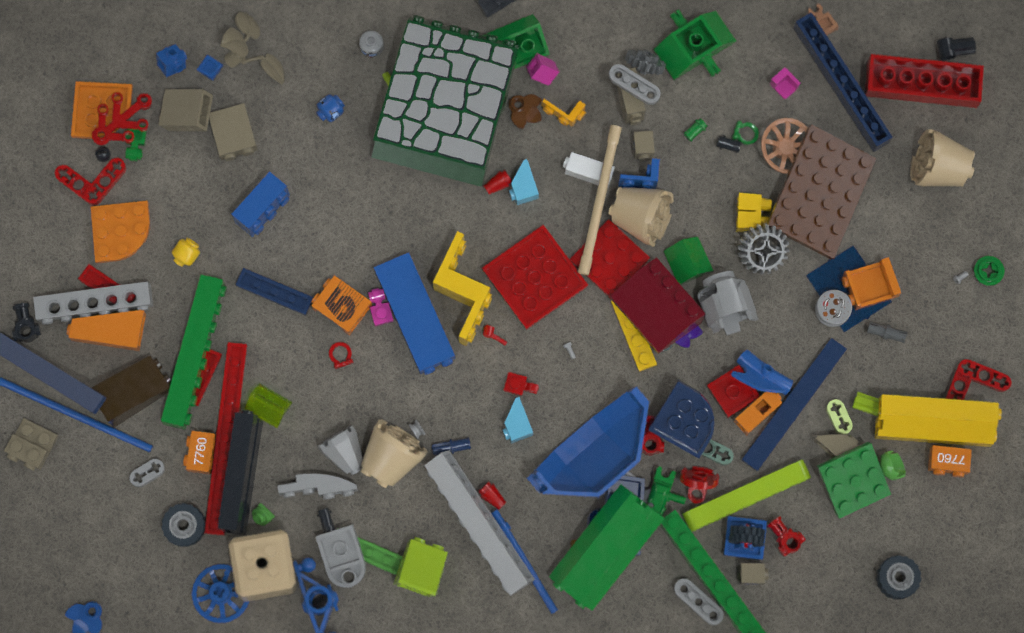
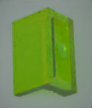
[244,383,292,428]

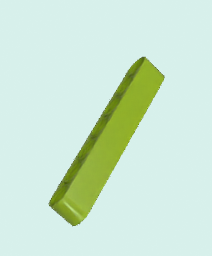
[682,460,811,532]

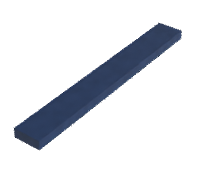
[0,333,107,415]
[741,338,847,472]

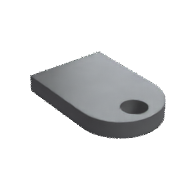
[315,524,366,588]

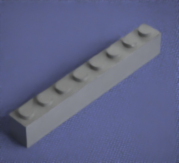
[424,450,535,596]

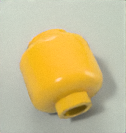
[172,238,200,267]

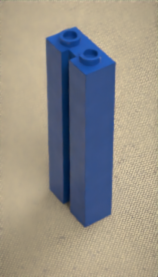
[374,252,455,375]

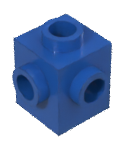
[156,44,187,78]

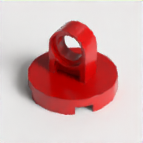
[680,466,719,503]

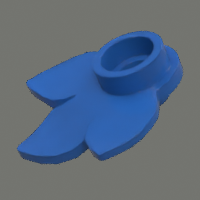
[65,601,102,633]

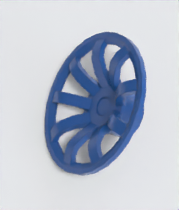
[192,564,249,623]

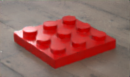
[570,219,650,298]

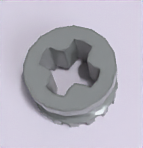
[408,420,426,440]

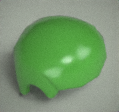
[879,451,906,480]

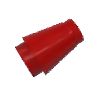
[483,170,512,195]
[478,481,506,510]

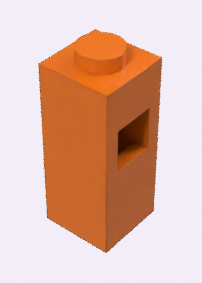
[734,392,782,436]

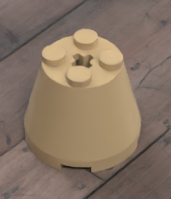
[910,129,975,187]
[609,187,674,247]
[361,420,427,488]

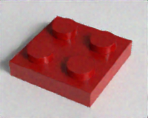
[706,365,760,418]

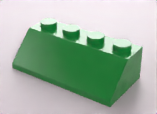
[483,14,550,69]

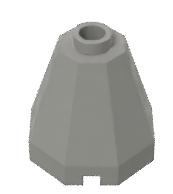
[317,425,363,475]

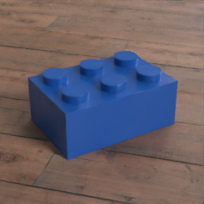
[232,172,290,237]

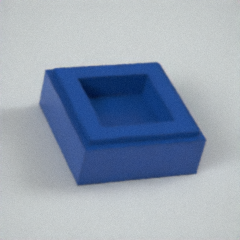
[197,54,223,81]

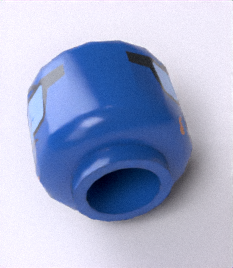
[316,94,345,122]

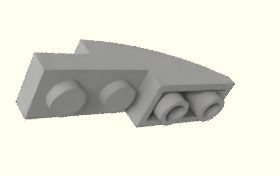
[278,474,358,500]

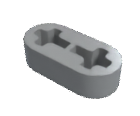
[130,459,165,487]

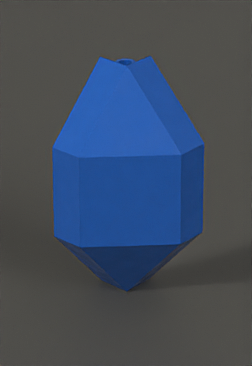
[527,387,649,497]

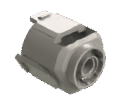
[697,271,758,335]

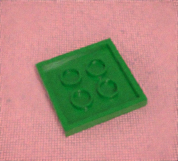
[817,441,891,519]

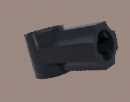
[936,37,976,61]

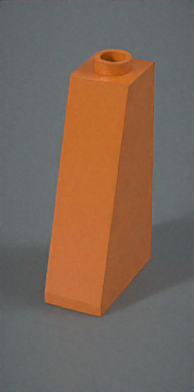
[67,310,146,351]

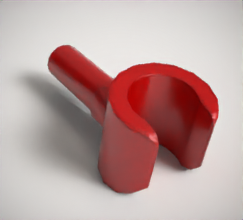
[483,325,507,346]

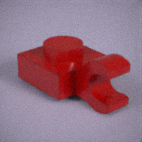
[504,372,539,396]

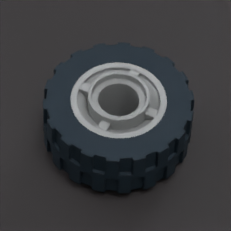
[161,503,206,547]
[876,555,922,600]

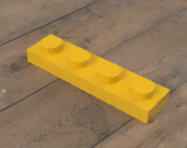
[611,301,657,372]

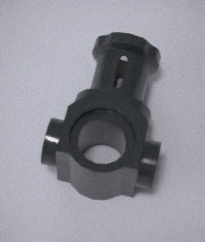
[12,303,42,343]

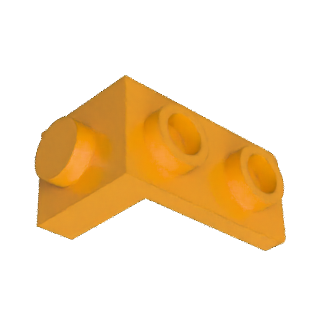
[542,99,586,127]

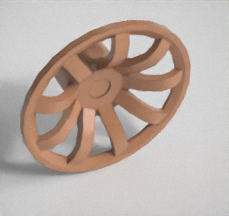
[761,118,808,174]

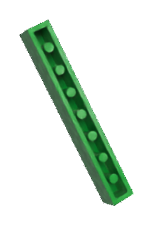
[161,274,227,430]
[660,510,766,633]

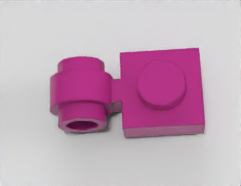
[368,288,393,327]

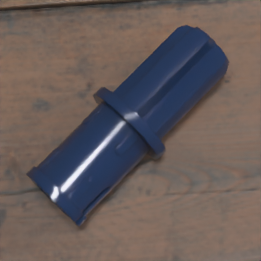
[432,437,471,455]

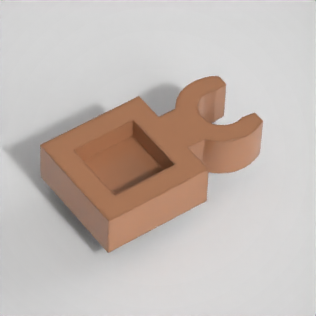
[808,4,838,35]

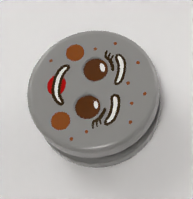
[815,290,852,327]

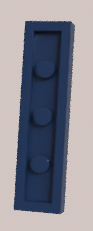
[236,268,313,316]

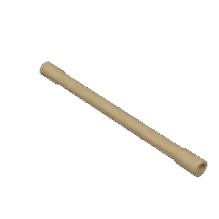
[578,125,622,275]

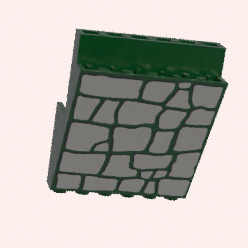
[371,15,520,187]

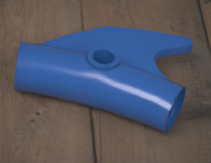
[731,349,793,396]

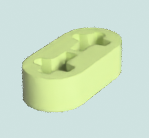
[826,399,853,435]

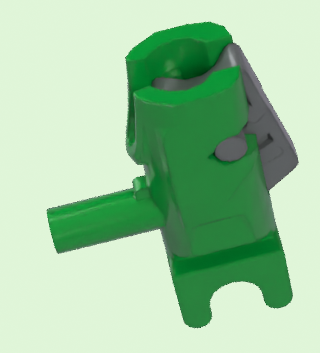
[644,466,687,515]

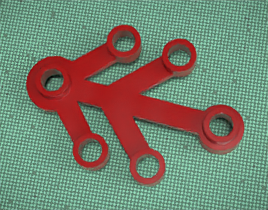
[92,92,152,145]

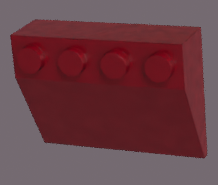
[610,257,706,354]

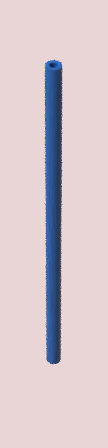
[0,377,153,453]

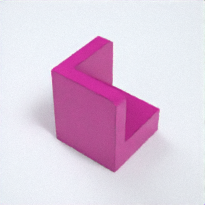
[526,54,559,85]
[770,67,800,100]

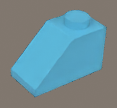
[509,159,539,205]
[502,397,533,444]

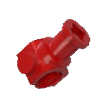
[642,416,665,456]
[766,516,806,557]

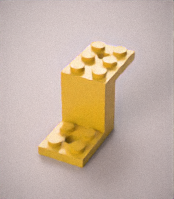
[433,231,492,346]

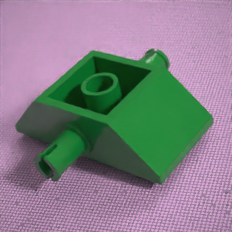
[653,9,736,80]

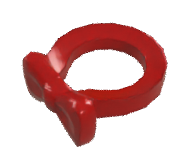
[329,342,354,369]

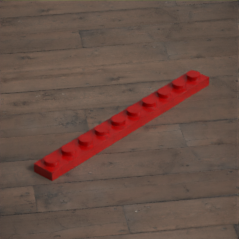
[204,342,248,536]

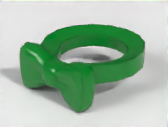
[732,121,759,145]

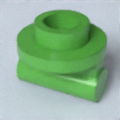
[252,503,275,526]

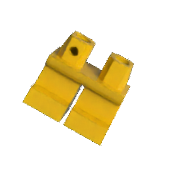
[736,193,772,232]

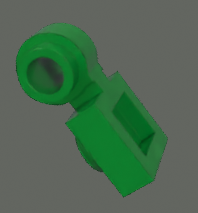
[126,125,147,162]

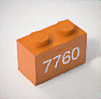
[183,431,216,475]
[928,445,972,478]

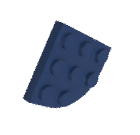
[649,380,714,459]

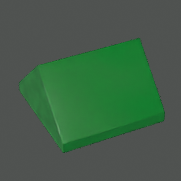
[663,237,714,285]

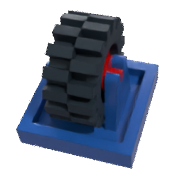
[723,516,767,560]

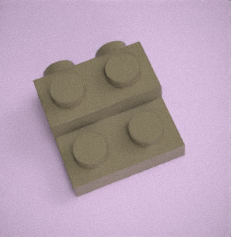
[4,418,59,471]

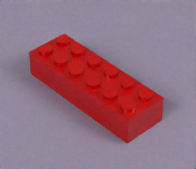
[865,54,984,108]

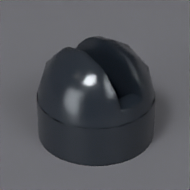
[95,146,111,162]

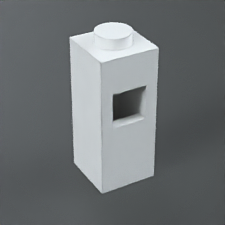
[563,152,615,187]

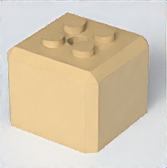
[229,530,297,602]

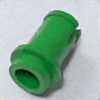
[683,118,707,142]

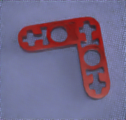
[55,158,126,206]
[945,359,1012,400]

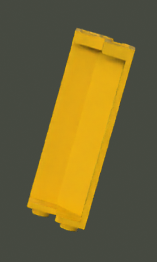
[875,394,1002,447]

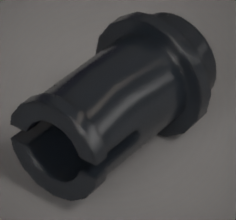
[716,135,741,153]
[317,508,336,533]

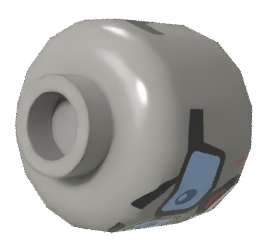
[359,31,384,58]

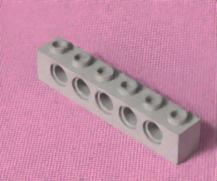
[33,281,153,325]

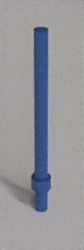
[491,510,558,614]

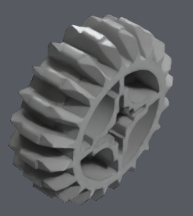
[738,223,790,275]

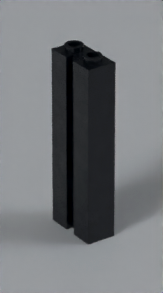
[217,410,263,536]

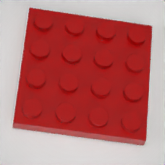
[482,225,588,330]

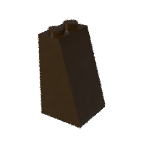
[91,356,172,428]

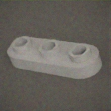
[609,64,661,105]
[674,579,724,625]

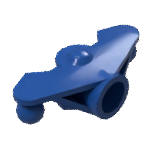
[293,557,339,633]

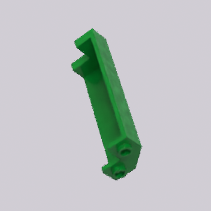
[549,484,665,611]

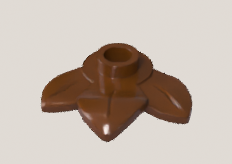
[509,94,542,129]

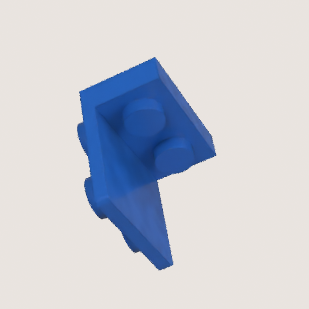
[618,158,660,189]

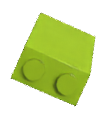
[393,537,448,597]

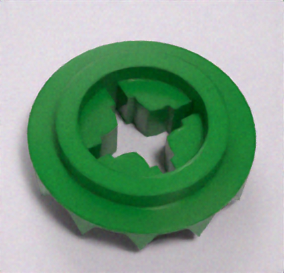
[974,256,1005,286]

